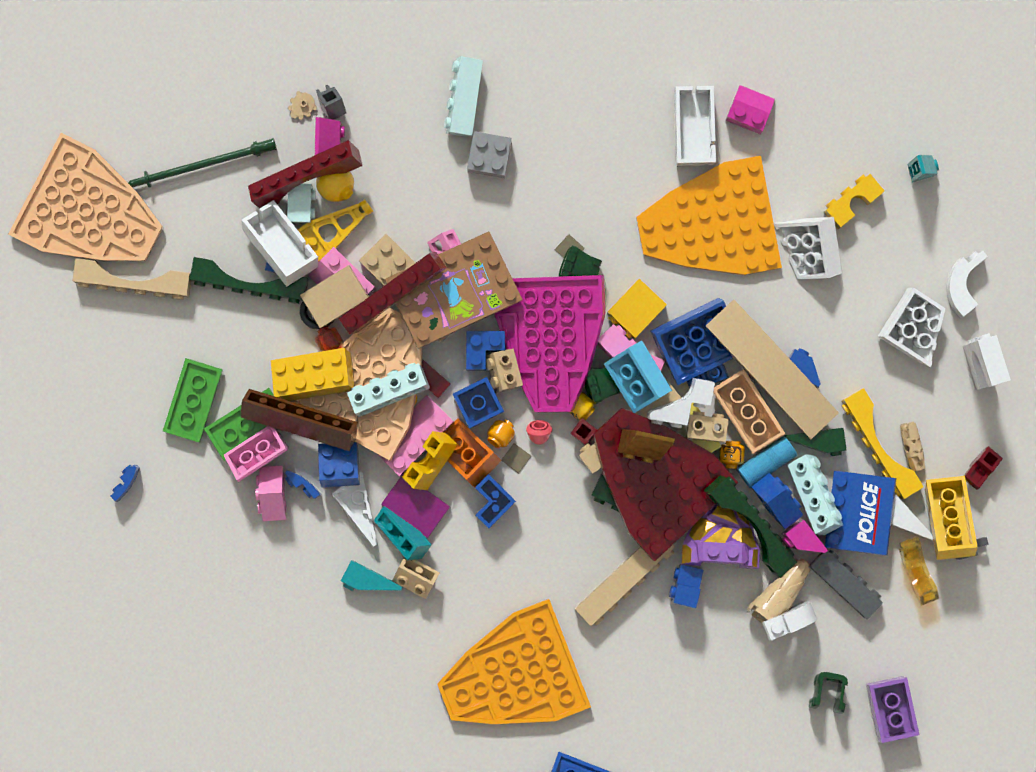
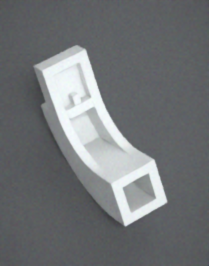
[946,251,988,318]
[762,601,817,641]

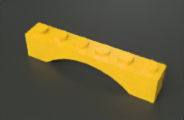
[841,388,924,499]

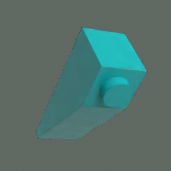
[907,155,939,182]
[374,507,432,560]
[341,560,403,591]

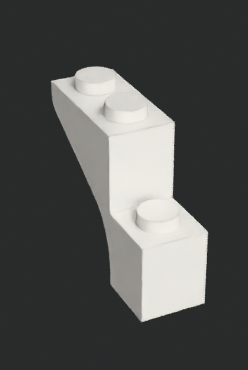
[647,378,715,428]

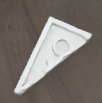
[332,472,377,547]

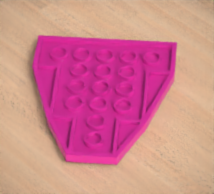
[495,275,606,412]

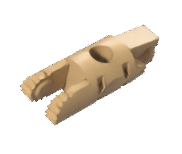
[900,422,925,471]

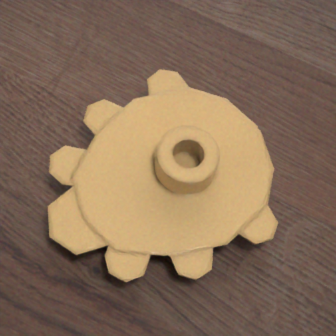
[288,91,317,120]

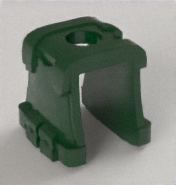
[558,245,602,277]
[584,368,621,404]
[809,672,848,714]

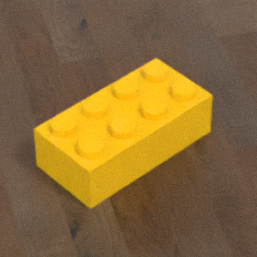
[271,348,354,401]
[925,476,977,560]

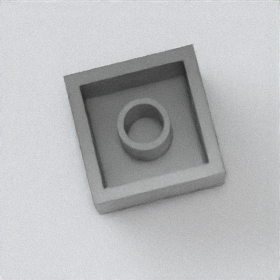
[467,131,511,179]

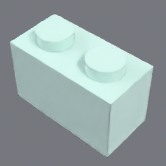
[287,184,316,224]

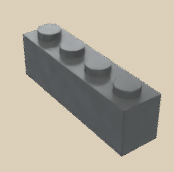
[809,549,883,620]

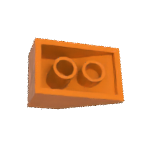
[444,418,502,488]

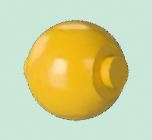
[316,171,354,202]

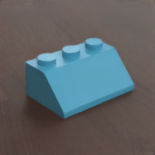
[604,341,672,413]

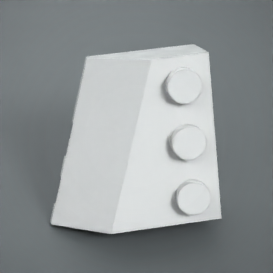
[774,217,842,279]
[878,288,946,367]

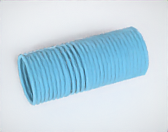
[737,436,797,488]

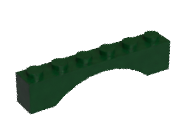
[190,257,309,304]
[704,475,797,578]

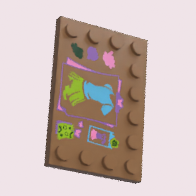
[385,231,523,349]

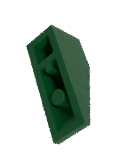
[784,428,847,456]

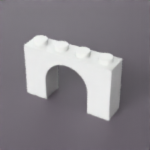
[963,333,1011,390]

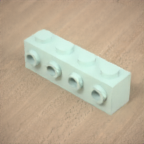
[444,56,483,137]
[347,363,430,417]
[787,454,843,535]

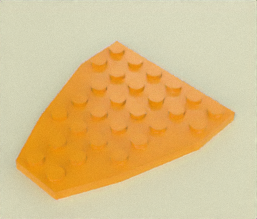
[636,156,782,275]
[437,599,591,724]

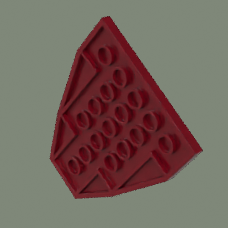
[593,408,738,561]

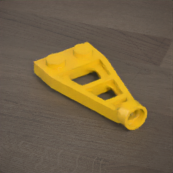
[297,199,374,262]

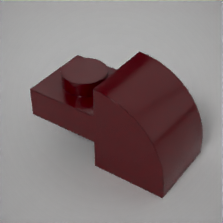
[570,419,597,446]
[964,446,1003,490]

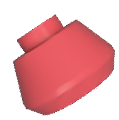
[526,420,552,445]

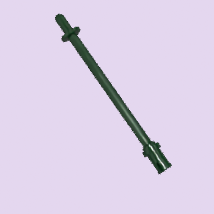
[128,138,277,188]

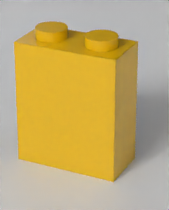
[607,279,667,340]

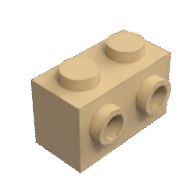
[486,348,523,393]
[686,411,728,442]
[392,557,440,599]

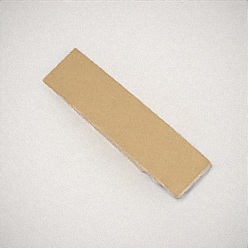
[706,300,839,440]

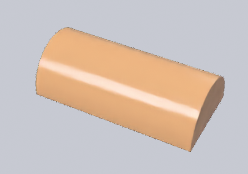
[713,369,785,454]

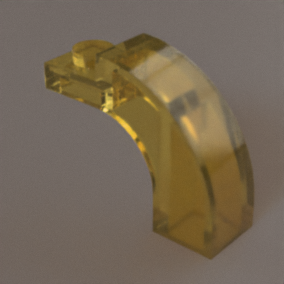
[899,536,939,606]

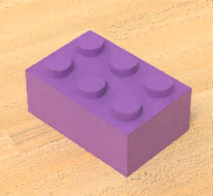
[866,676,920,743]

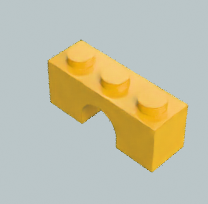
[824,174,885,229]
[402,431,458,490]

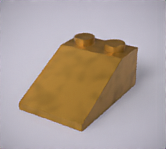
[618,429,675,463]

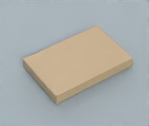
[300,265,369,328]

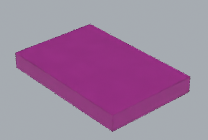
[381,473,450,538]

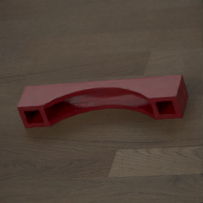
[248,140,363,209]
[339,252,447,335]

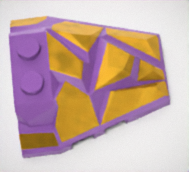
[681,505,760,569]

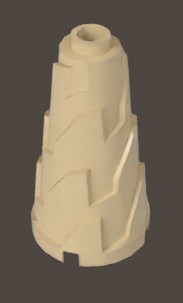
[747,558,811,624]

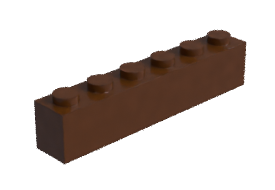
[241,389,358,451]

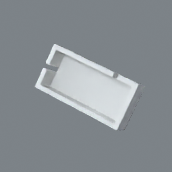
[674,86,716,166]
[242,200,318,287]

